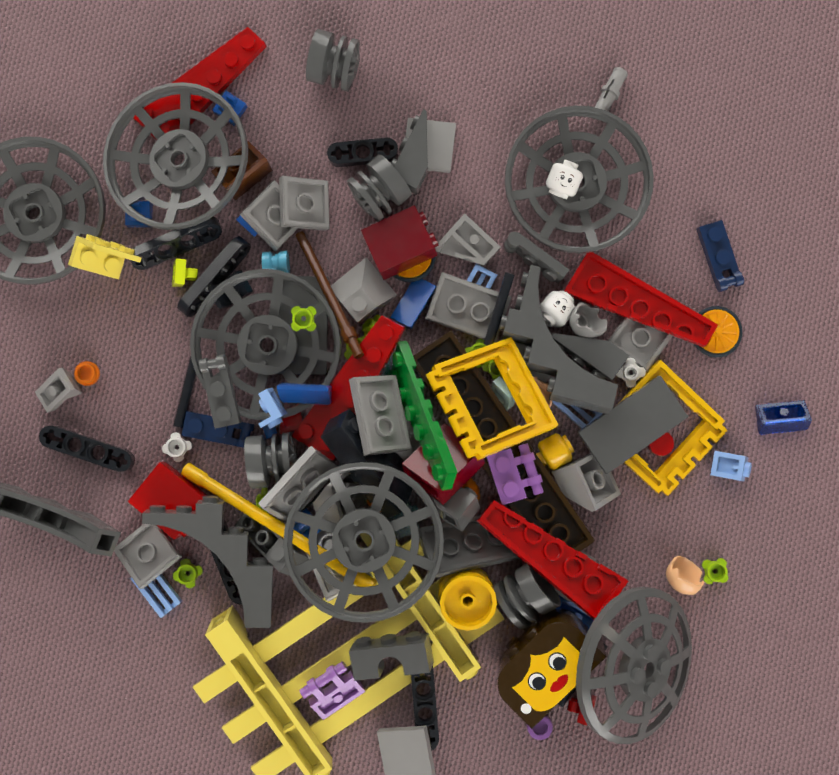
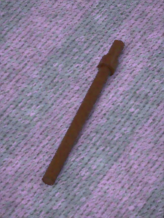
[295,231,364,359]

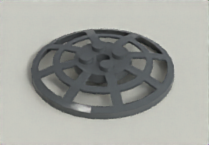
[103,82,248,230]
[504,105,654,253]
[0,137,106,285]
[190,269,341,420]
[283,462,444,623]
[576,586,692,744]

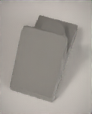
[35,368,82,413]

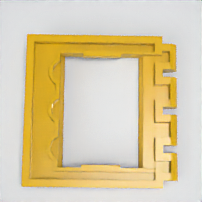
[426,337,558,461]
[619,360,728,496]

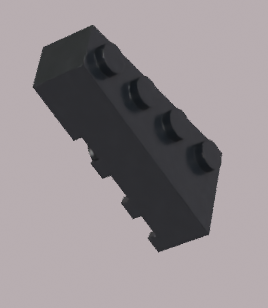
[321,409,413,518]

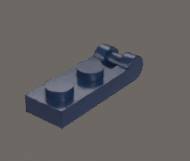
[696,220,744,292]
[181,411,255,448]

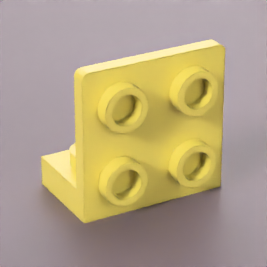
[68,234,142,280]

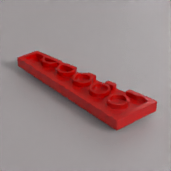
[133,27,267,141]
[564,252,718,347]
[291,315,405,461]
[477,500,629,620]

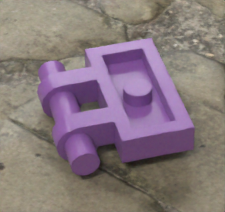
[486,443,544,505]
[299,661,366,720]

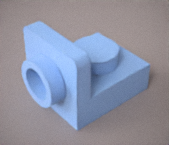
[258,387,287,429]
[710,451,752,482]

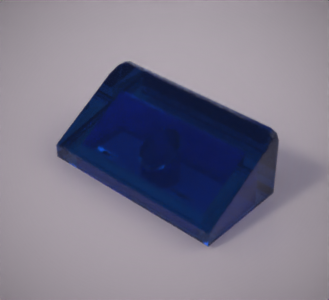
[755,400,812,435]

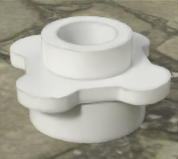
[616,358,646,387]
[162,432,192,462]

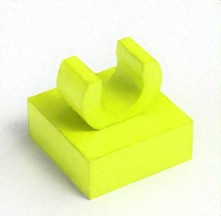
[172,258,198,288]

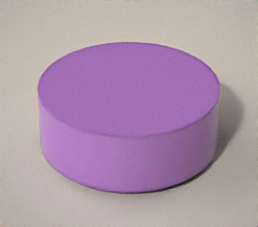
[526,715,553,740]

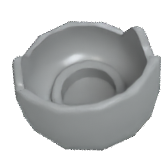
[569,303,608,339]

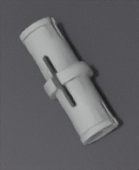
[595,67,628,112]

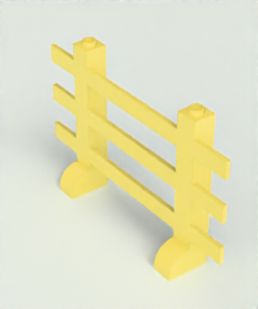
[193,524,504,775]

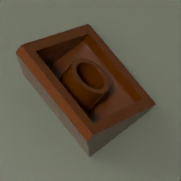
[211,141,273,201]

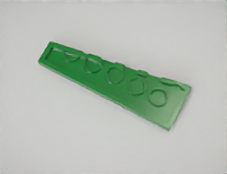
[388,341,457,491]

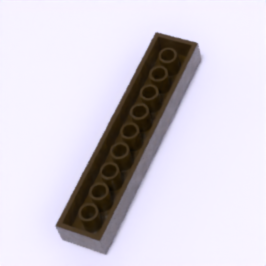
[413,330,595,551]

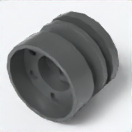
[306,29,360,92]
[346,154,412,222]
[244,432,298,489]
[493,563,561,630]

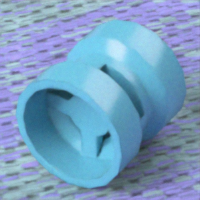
[262,251,290,273]

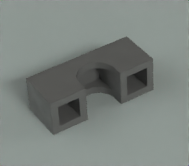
[349,631,434,681]

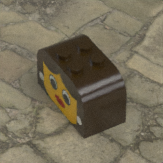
[498,608,607,729]

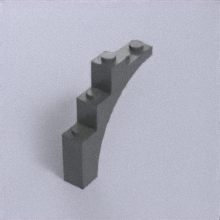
[499,265,618,414]
[0,482,121,557]
[142,496,273,628]

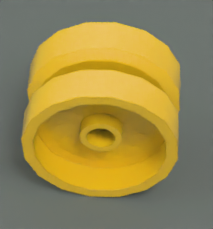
[438,568,497,631]

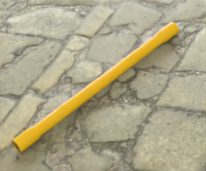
[181,463,377,587]

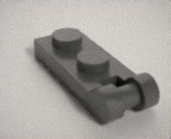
[504,232,570,284]
[199,354,242,429]

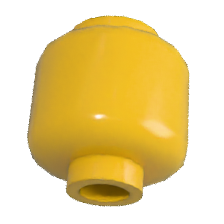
[536,433,575,470]

